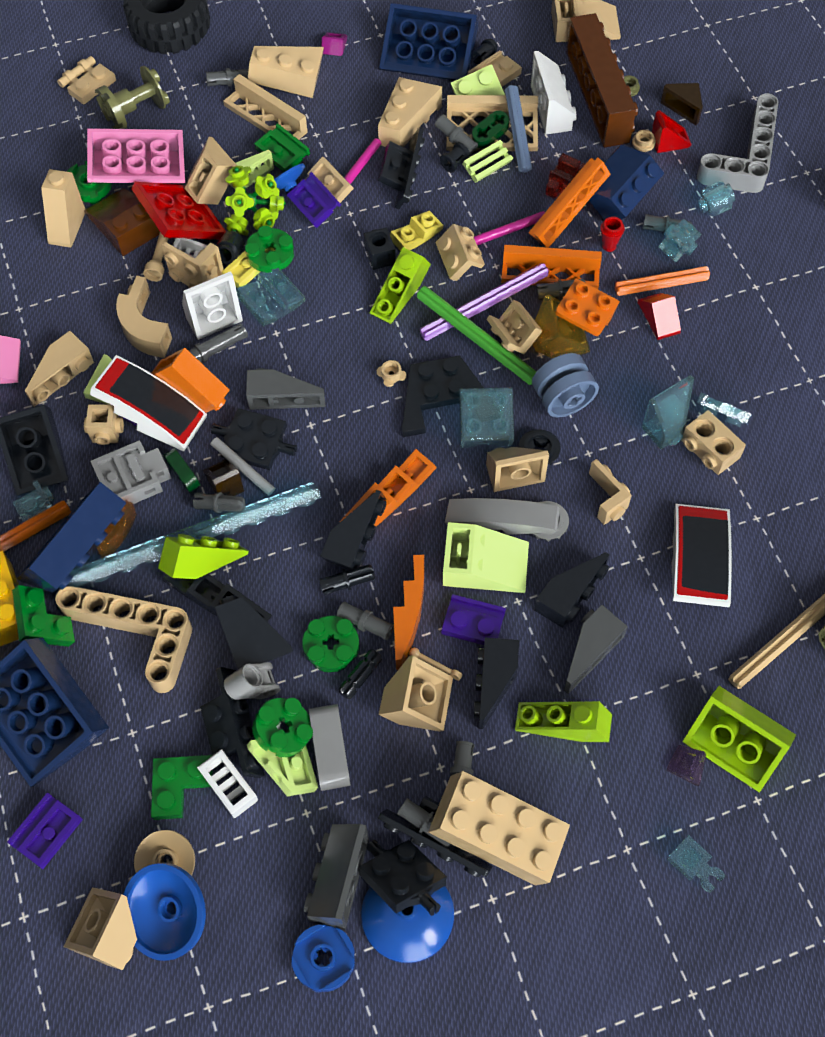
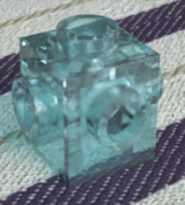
[658,219,702,262]

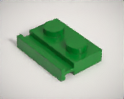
[254,124,310,172]

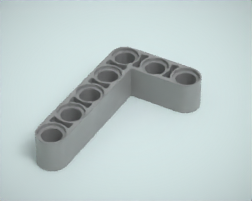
[697,93,778,193]

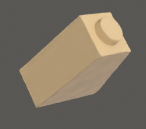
[41,169,85,247]

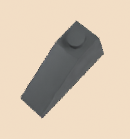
[246,368,326,410]
[564,605,628,694]

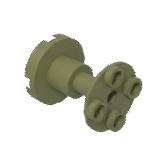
[95,65,170,129]

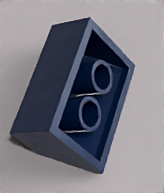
[589,145,664,220]

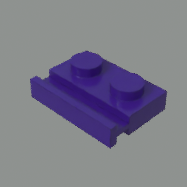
[287,172,341,228]
[441,594,506,645]
[7,793,83,869]

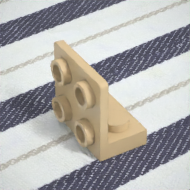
[161,242,224,288]

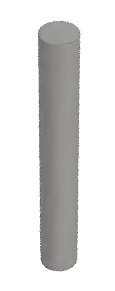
[210,437,276,496]

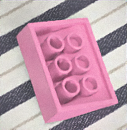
[87,129,185,183]

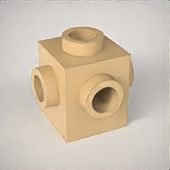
[84,404,124,445]

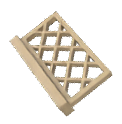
[446,95,538,151]

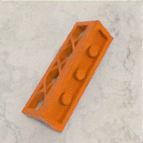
[528,158,610,248]
[501,245,602,289]

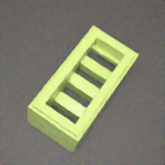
[229,150,274,189]

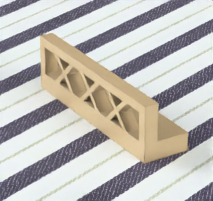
[223,74,308,140]

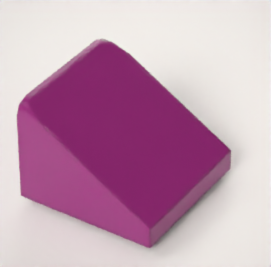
[322,32,347,56]

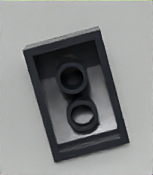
[0,405,69,496]

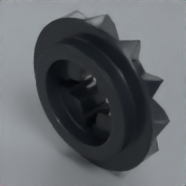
[519,429,561,465]

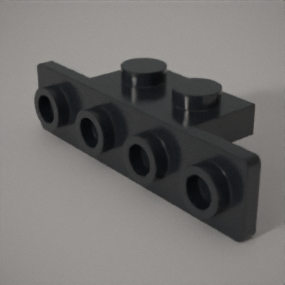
[378,127,425,209]
[200,667,265,778]
[378,796,493,877]

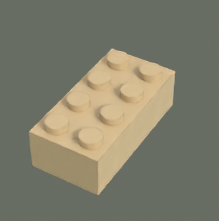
[428,771,570,885]

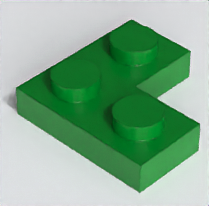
[12,585,75,647]
[151,755,214,820]

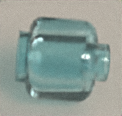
[698,181,736,217]

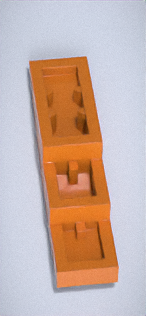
[340,449,437,526]
[393,555,424,670]

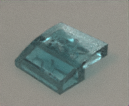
[236,268,306,327]

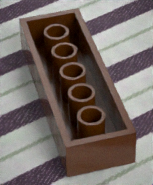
[566,13,638,148]

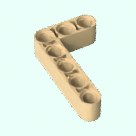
[55,586,192,693]

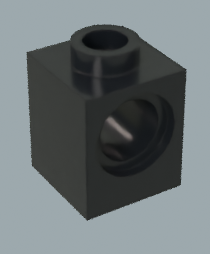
[364,227,396,270]

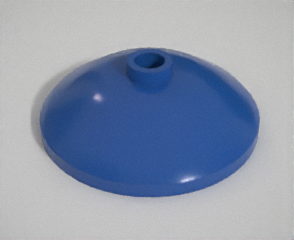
[123,863,206,961]
[361,886,454,963]

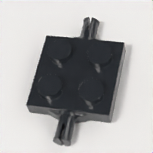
[211,408,297,470]
[359,839,447,916]

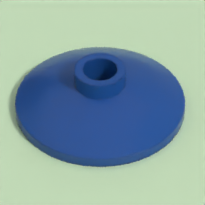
[274,163,305,193]

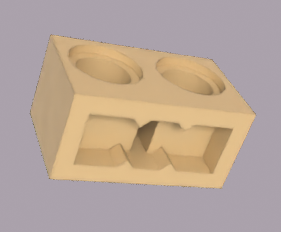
[681,410,746,475]

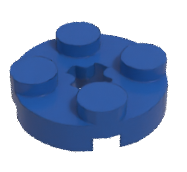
[291,925,355,992]

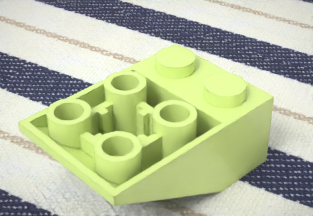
[443,522,529,593]

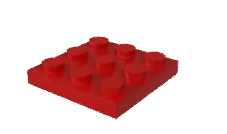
[132,181,226,240]

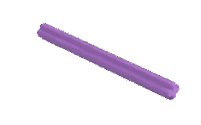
[420,263,549,341]

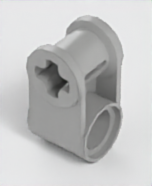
[224,662,281,700]

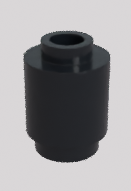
[216,231,244,264]

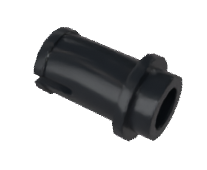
[471,39,497,64]

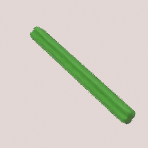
[417,286,537,385]

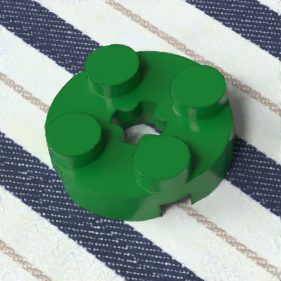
[67,161,112,204]
[245,226,294,273]
[302,616,359,672]
[252,698,313,757]

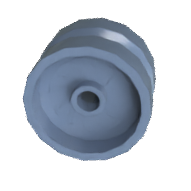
[532,353,599,418]

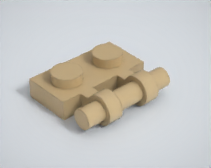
[57,56,116,105]

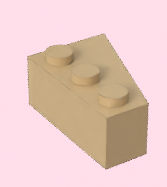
[378,77,442,147]

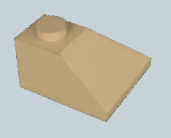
[486,447,549,492]
[379,656,453,732]
[63,887,137,970]

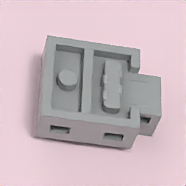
[90,440,171,509]

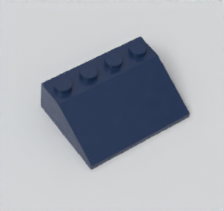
[379,3,478,81]
[17,482,126,592]
[0,637,109,787]

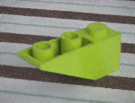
[370,247,431,324]
[158,534,249,579]
[515,701,612,742]

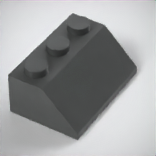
[304,824,369,931]

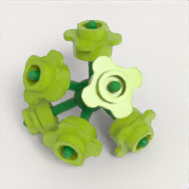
[224,166,286,236]

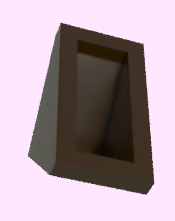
[661,83,703,125]
[203,459,244,496]

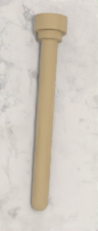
[143,233,168,282]

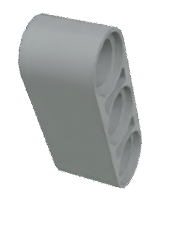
[309,704,351,791]

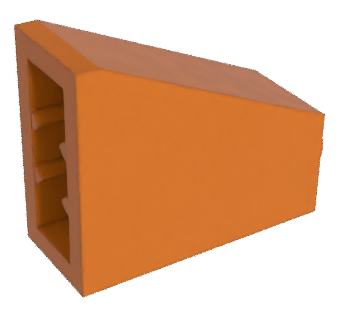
[151,348,229,413]

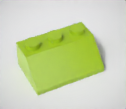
[682,686,796,793]

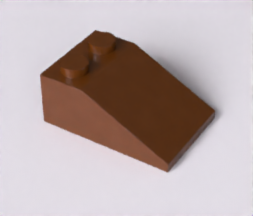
[84,188,160,256]

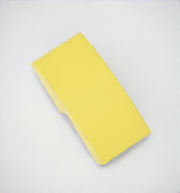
[390,211,444,251]

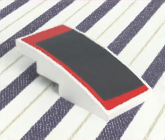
[90,355,207,451]
[672,504,732,607]

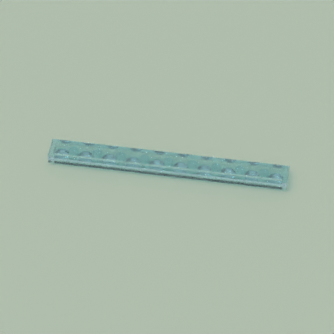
[67,482,321,588]

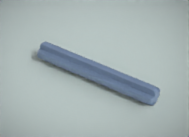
[505,85,532,173]

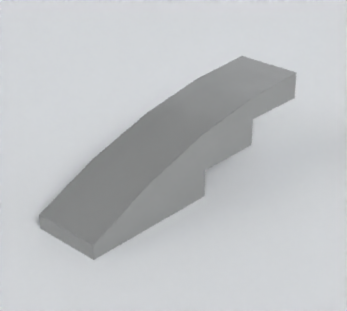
[445,498,560,535]

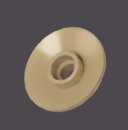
[134,830,195,876]

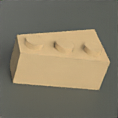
[248,46,324,98]

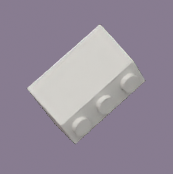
[531,51,576,135]

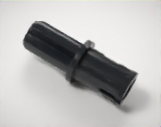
[319,564,375,596]

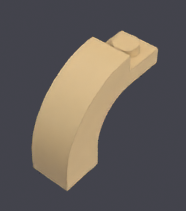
[116,276,172,358]

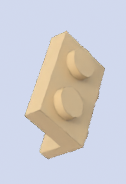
[435,224,485,281]
[487,300,542,354]

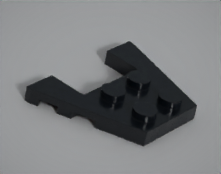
[402,355,501,437]

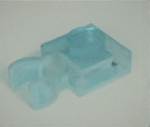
[667,835,725,893]

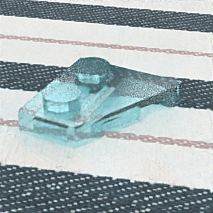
[697,393,751,427]

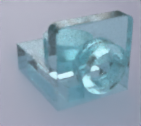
[12,480,54,522]

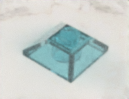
[642,375,694,450]

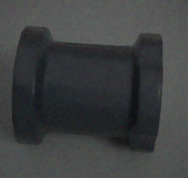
[440,142,470,173]

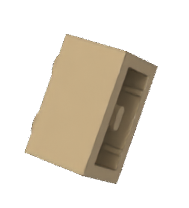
[185,137,237,205]

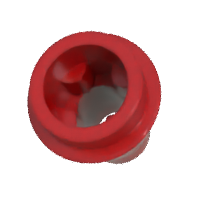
[601,217,625,252]

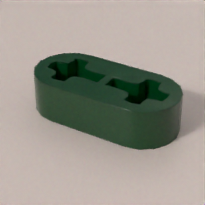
[472,111,509,148]
[163,448,201,493]

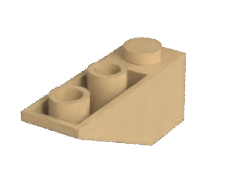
[25,331,94,407]

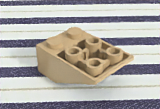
[551,0,621,42]

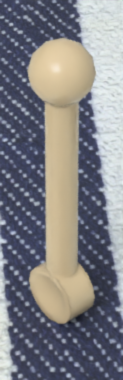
[409,647,463,681]

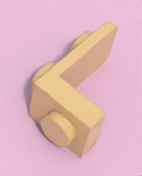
[589,459,632,525]

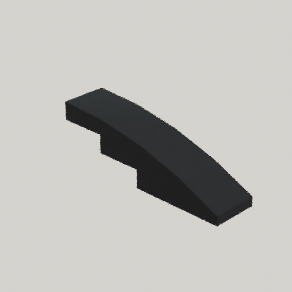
[163,574,272,622]

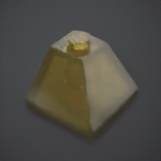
[533,294,590,358]

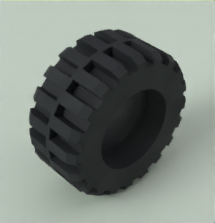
[123,0,210,54]

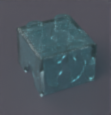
[458,388,514,447]

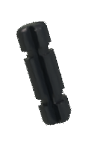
[338,649,382,699]

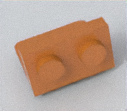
[555,278,620,336]

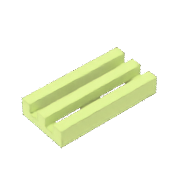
[462,140,513,183]

